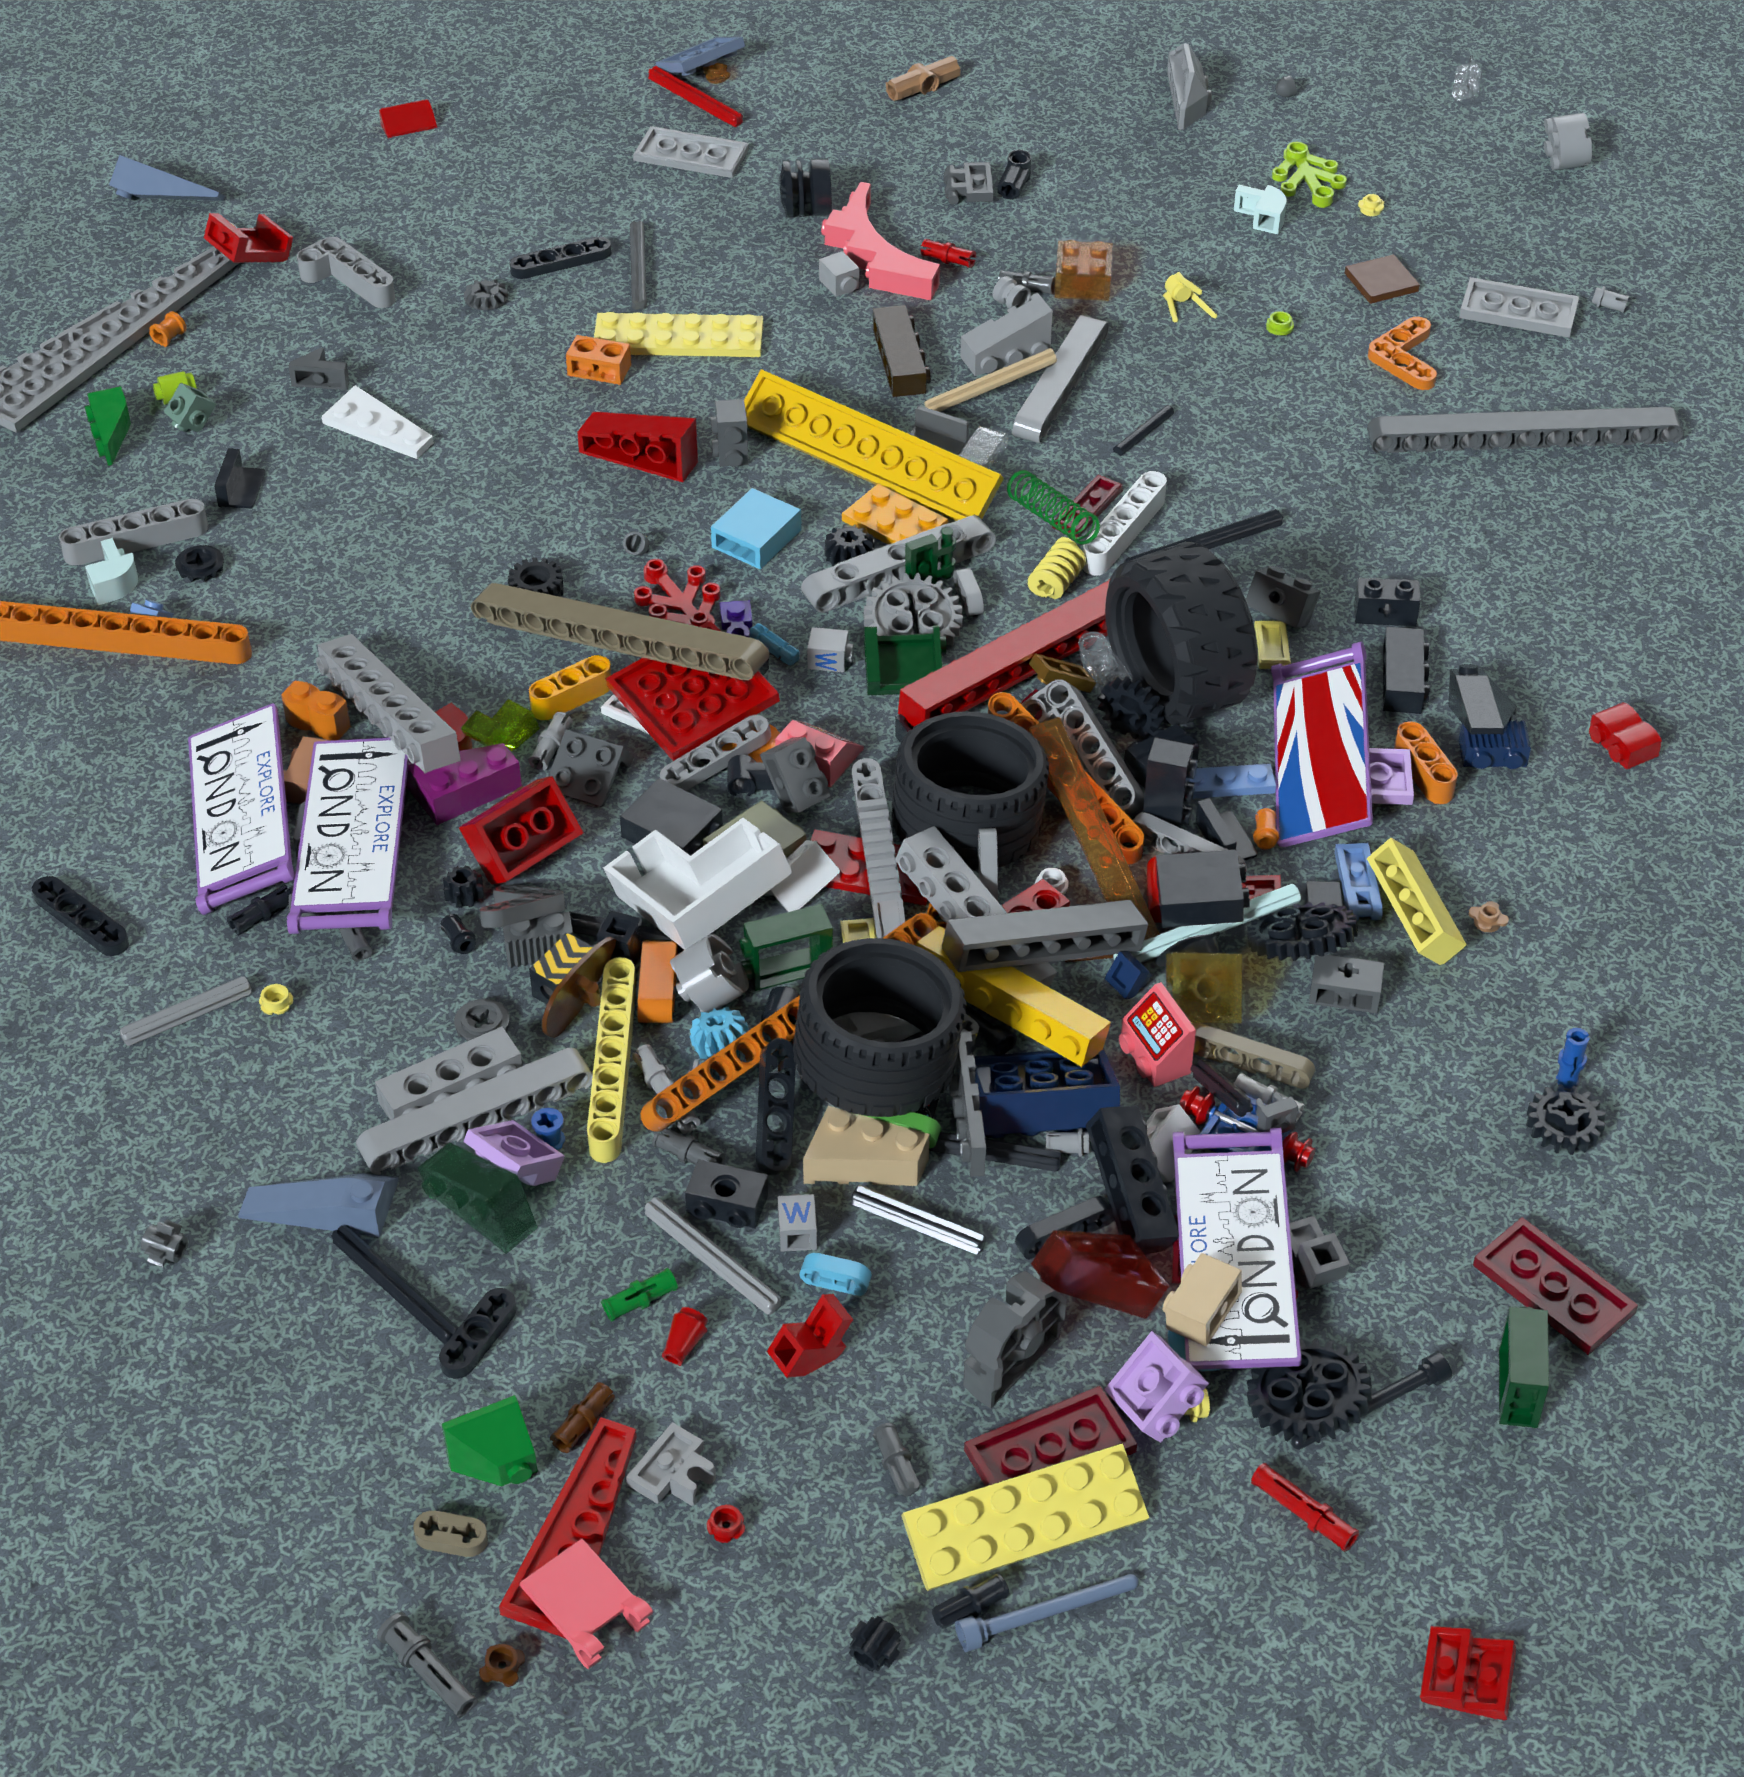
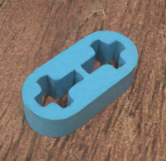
[799,1253,872,1296]

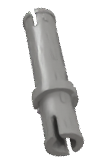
[632,1044,701,1134]

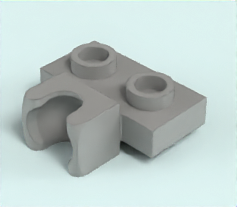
[626,1422,716,1506]

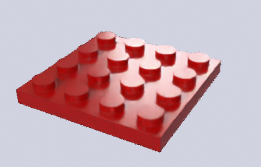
[605,620,780,761]

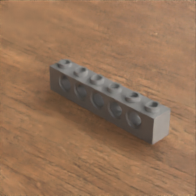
[895,826,1057,987]

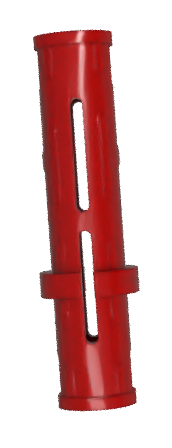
[1251,1463,1359,1552]

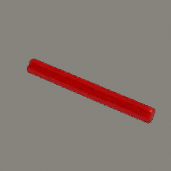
[648,66,743,127]

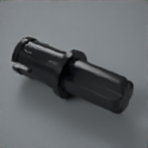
[932,1574,1010,1629]

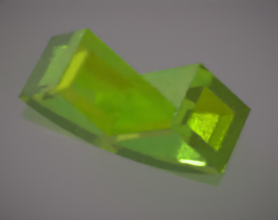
[461,699,540,751]

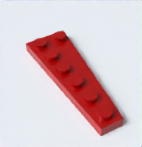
[499,1417,637,1639]

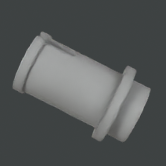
[1592,286,1629,313]
[1046,1128,1090,1157]

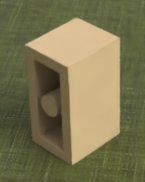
[1163,1253,1242,1347]

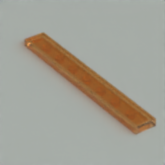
[1029,717,1160,940]

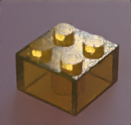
[1166,953,1242,1024]

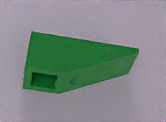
[84,386,131,466]

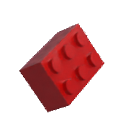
[458,776,584,885]

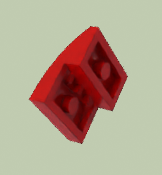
[1420,1626,1516,1720]

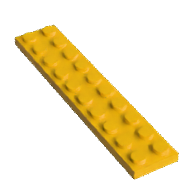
[744,369,1004,521]

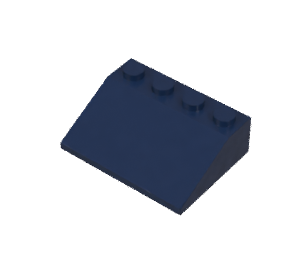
[974,1048,1120,1139]

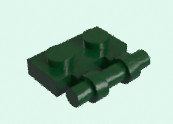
[905,527,956,584]

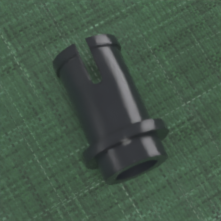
[440,914,476,954]

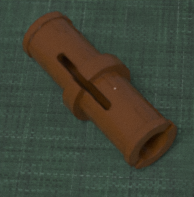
[550,1382,615,1453]

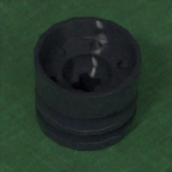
[779,158,832,217]

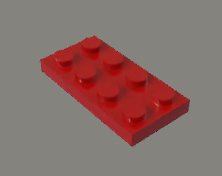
[810,829,928,906]

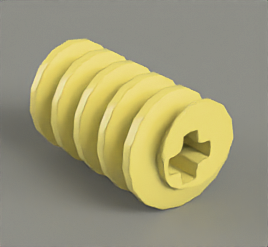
[1027,537,1086,599]

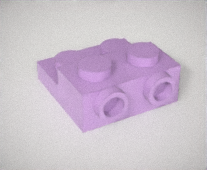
[1369,748,1414,805]
[463,1120,565,1186]
[1104,1331,1209,1443]

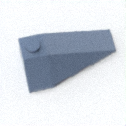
[109,155,225,201]
[238,1173,399,1237]

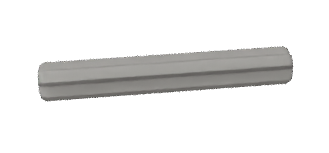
[120,976,252,1046]

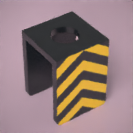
[529,934,603,1005]

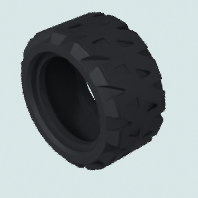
[1105,541,1258,725]

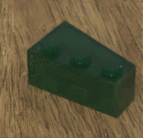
[418,1142,538,1254]

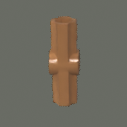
[886,56,960,101]

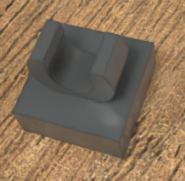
[1255,1092,1298,1133]

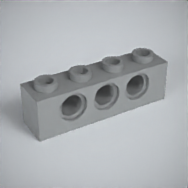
[375,1026,522,1120]

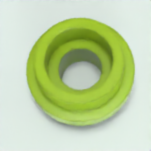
[1266,311,1294,335]

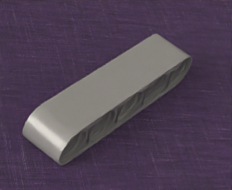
[59,499,208,565]

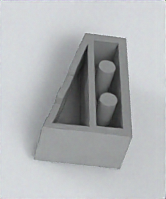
[960,292,1053,376]

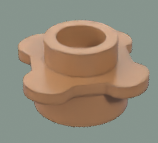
[1469,901,1509,932]

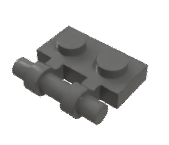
[943,162,993,205]

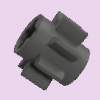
[141,1219,188,1268]

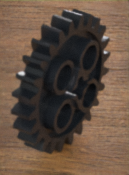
[1247,902,1358,961]
[1247,1338,1372,1444]

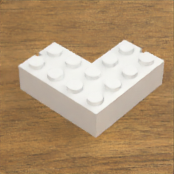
[603,818,792,950]

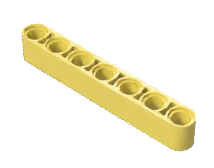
[587,957,636,1163]

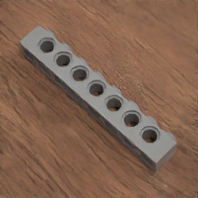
[316,634,461,773]

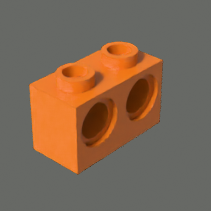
[566,335,631,385]

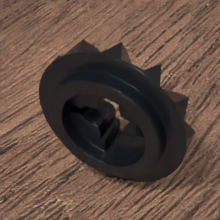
[175,545,224,582]

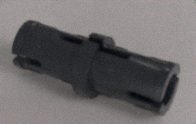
[227,884,292,935]

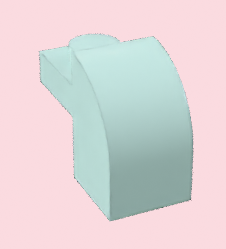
[1234,185,1286,234]
[85,538,138,605]

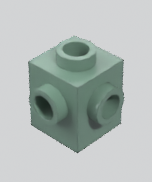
[164,383,216,432]

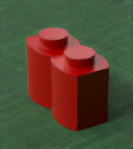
[1589,702,1662,769]

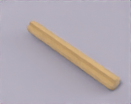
[924,349,1057,412]

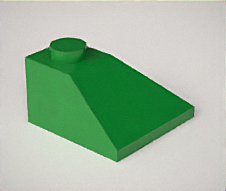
[442,1395,538,1487]

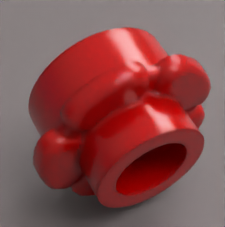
[707,1505,745,1543]

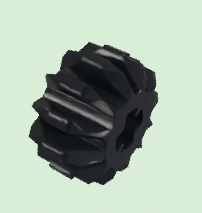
[824,524,874,566]

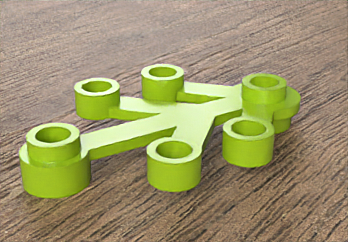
[1272,141,1347,208]

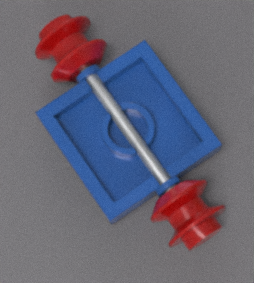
[1179,1086,1316,1171]

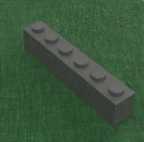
[941,900,1148,972]

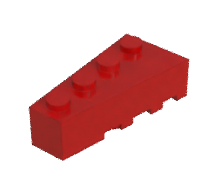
[577,412,698,482]

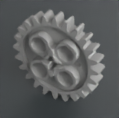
[863,573,963,646]

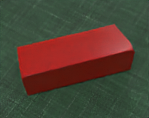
[379,99,437,138]

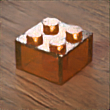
[1054,240,1113,301]

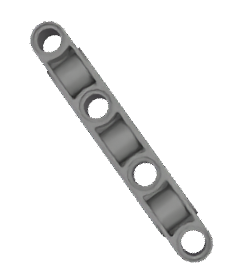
[801,515,996,613]

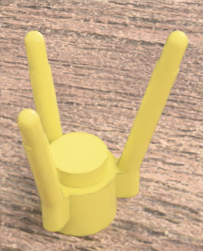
[1163,272,1217,322]

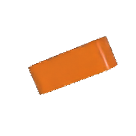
[1394,721,1458,804]
[637,941,678,1023]

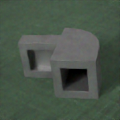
[1289,1216,1350,1289]

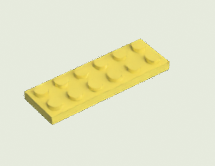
[594,312,763,357]
[901,1443,1149,1591]

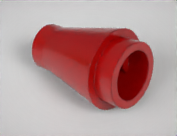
[662,1307,708,1366]

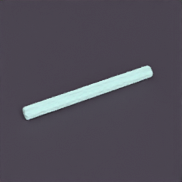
[1113,884,1301,963]

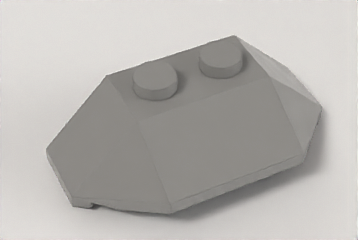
[1167,44,1212,130]

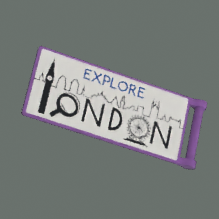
[188,703,295,915]
[287,738,409,934]
[1173,1127,1301,1370]

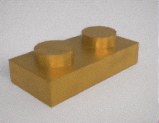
[1029,653,1096,693]

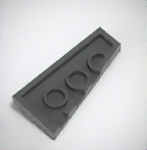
[949,1032,986,1177]

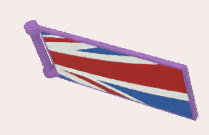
[1271,641,1373,847]

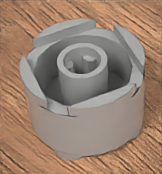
[1544,113,1592,171]
[670,934,749,1013]

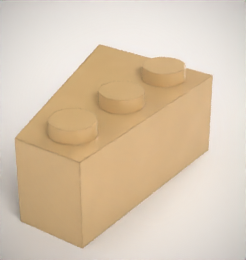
[803,1106,930,1186]

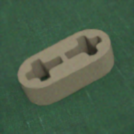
[413,1511,488,1557]

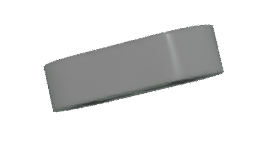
[953,568,984,617]

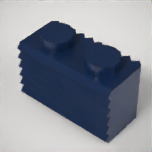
[1458,719,1531,769]

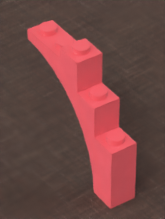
[821,182,940,300]

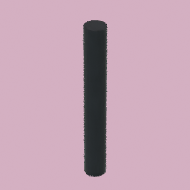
[1113,405,1174,456]

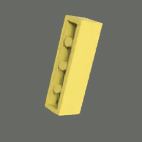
[1367,838,1467,965]

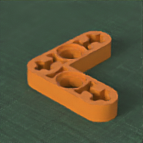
[1368,317,1437,390]

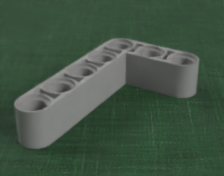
[1021,680,1145,816]

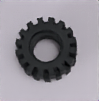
[508,558,564,597]

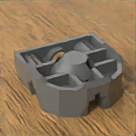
[963,1271,1066,1409]

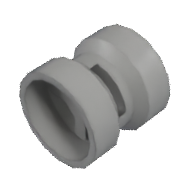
[993,276,1031,309]

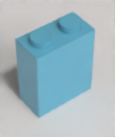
[711,488,801,569]

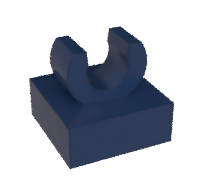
[1104,951,1152,999]

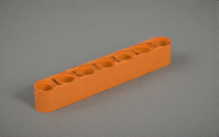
[988,692,1144,864]

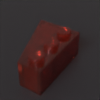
[1031,1230,1170,1319]

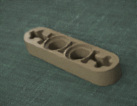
[1192,1023,1316,1089]

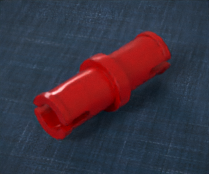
[920,238,976,268]

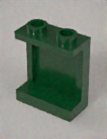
[864,625,948,695]

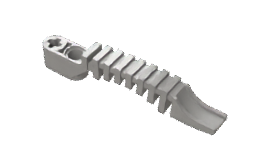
[852,758,905,938]

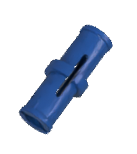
[1556,1028,1590,1089]

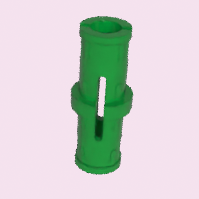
[601,1268,678,1322]

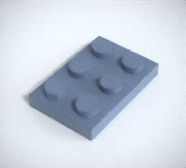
[655,37,745,76]

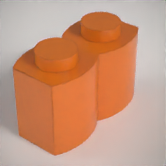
[281,681,351,741]

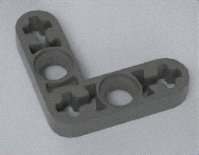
[480,885,566,928]

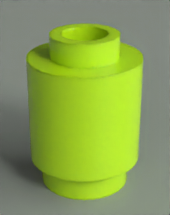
[153,371,197,405]

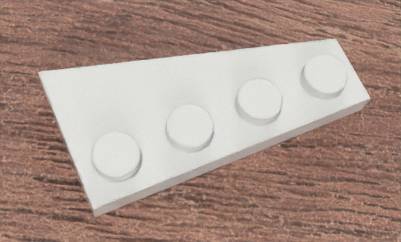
[322,385,434,459]

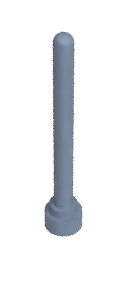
[955,1574,1139,1652]

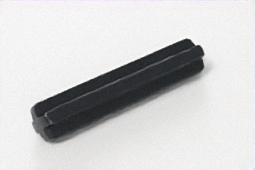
[1190,1059,1253,1117]

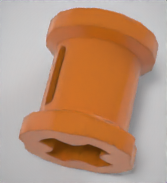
[149,311,187,347]

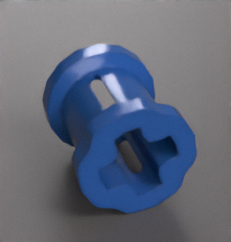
[531,1108,565,1151]

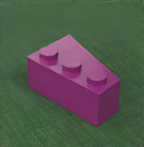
[406,743,522,825]

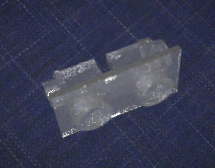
[1452,55,1482,103]

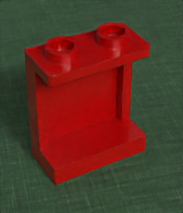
[204,213,293,263]

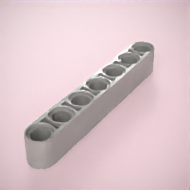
[1012,315,1109,444]
[356,1048,593,1175]

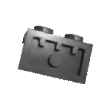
[548,730,634,807]

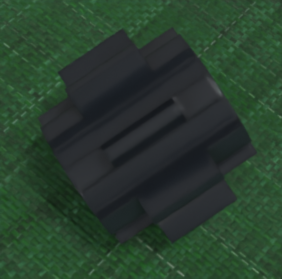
[443,866,484,908]
[849,1616,901,1672]

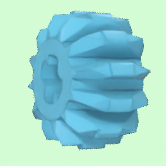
[690,1007,749,1059]

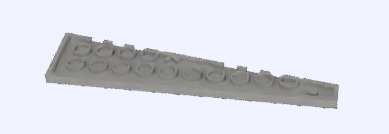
[0,247,239,433]

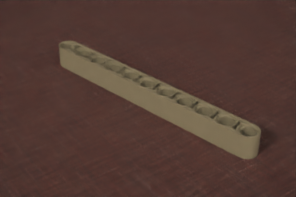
[471,583,769,680]

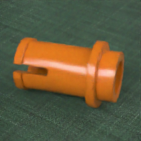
[1253,808,1279,849]

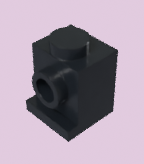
[596,910,643,967]

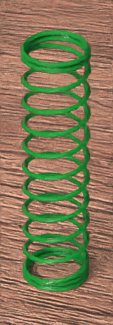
[1007,470,1100,545]

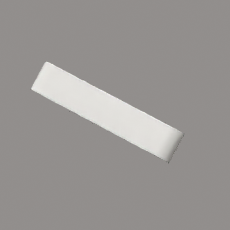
[1083,471,1167,576]

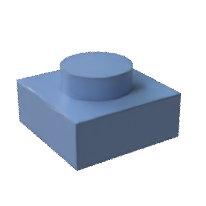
[129,600,174,618]

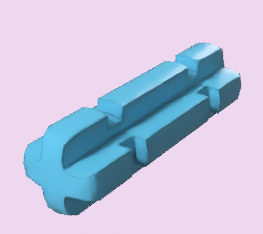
[749,623,800,666]

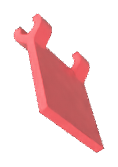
[520,1539,653,1669]

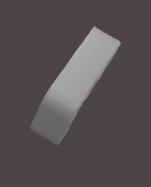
[297,237,396,308]

